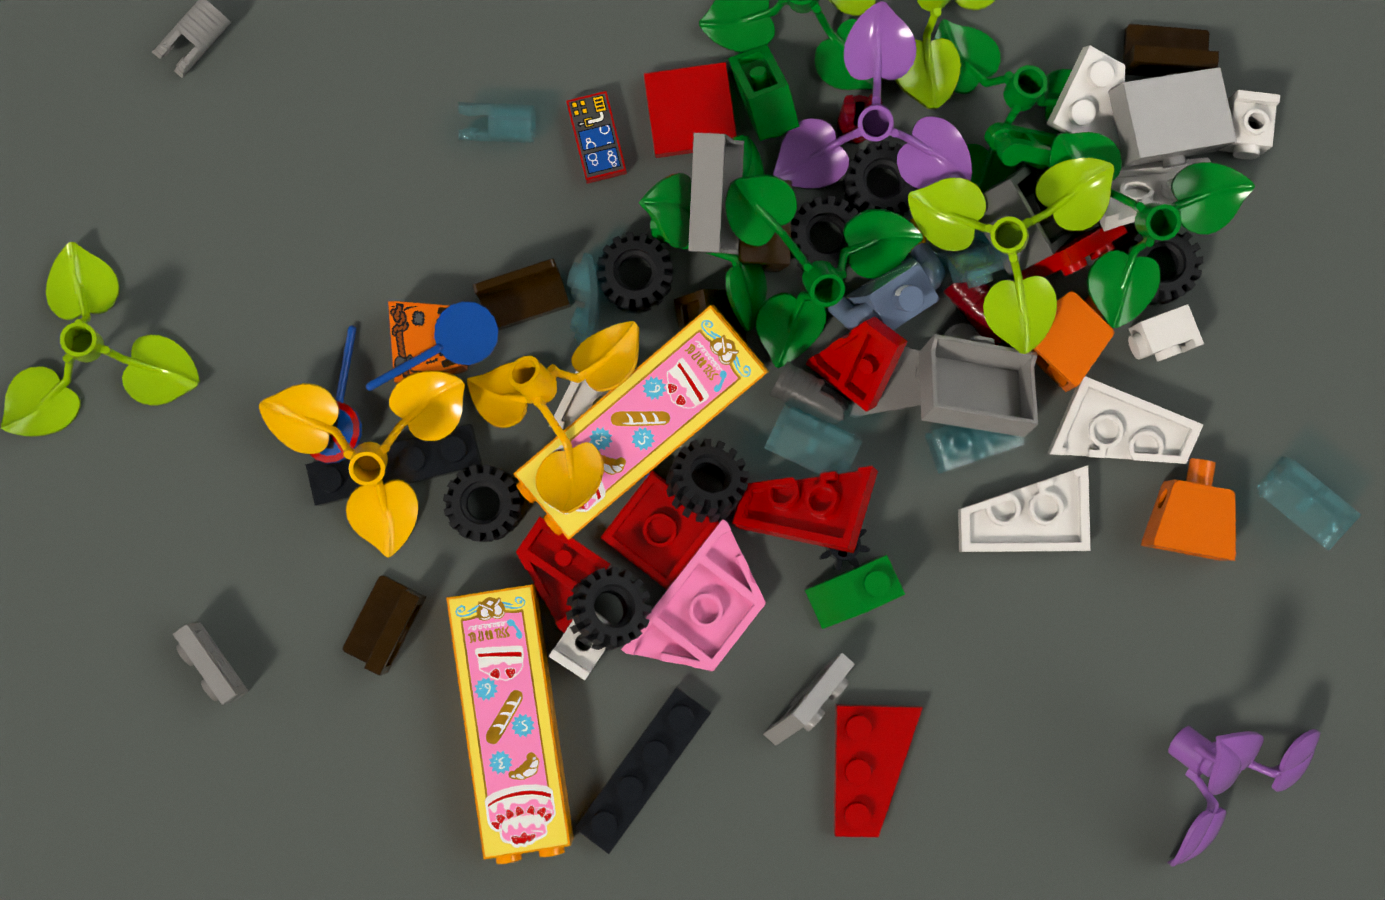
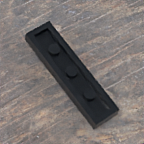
[305,424,482,506]
[574,686,711,854]

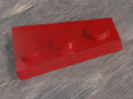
[732,466,878,553]
[834,704,923,838]

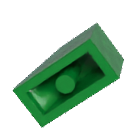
[728,44,800,141]
[804,555,906,629]

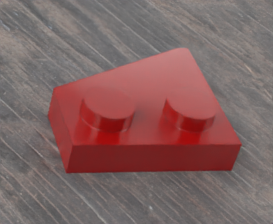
[1013,225,1127,280]
[806,316,908,412]
[516,517,611,633]

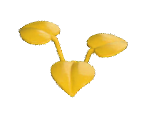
[467,321,639,514]
[259,371,465,558]

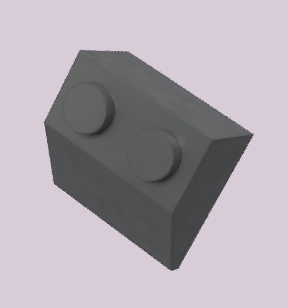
[979,164,1077,277]

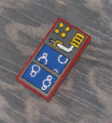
[566,91,627,184]

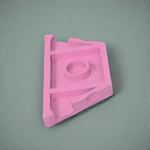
[621,519,766,671]

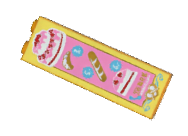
[513,305,769,540]
[446,584,574,864]

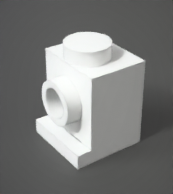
[1219,90,1280,159]
[1128,304,1204,362]
[549,612,612,680]

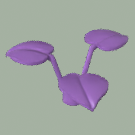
[773,1,972,189]
[1167,726,1321,867]

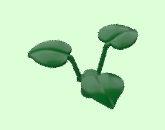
[699,0,882,90]
[933,19,1072,192]
[1049,132,1255,328]
[639,135,767,332]
[725,175,923,368]

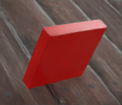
[644,62,737,158]
[600,470,720,590]

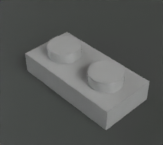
[173,622,249,705]

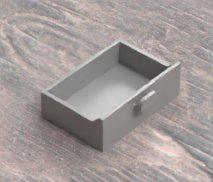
[1108,67,1237,169]
[688,133,744,254]
[919,334,1038,437]

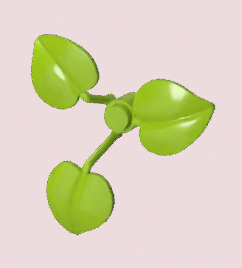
[829,0,995,110]
[908,158,1114,354]
[1,242,200,437]

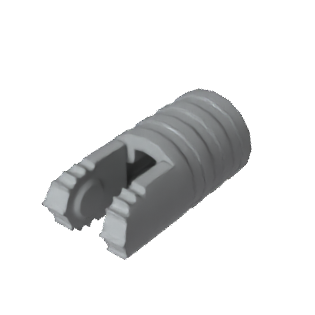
[152,0,231,78]

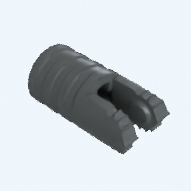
[770,361,849,425]

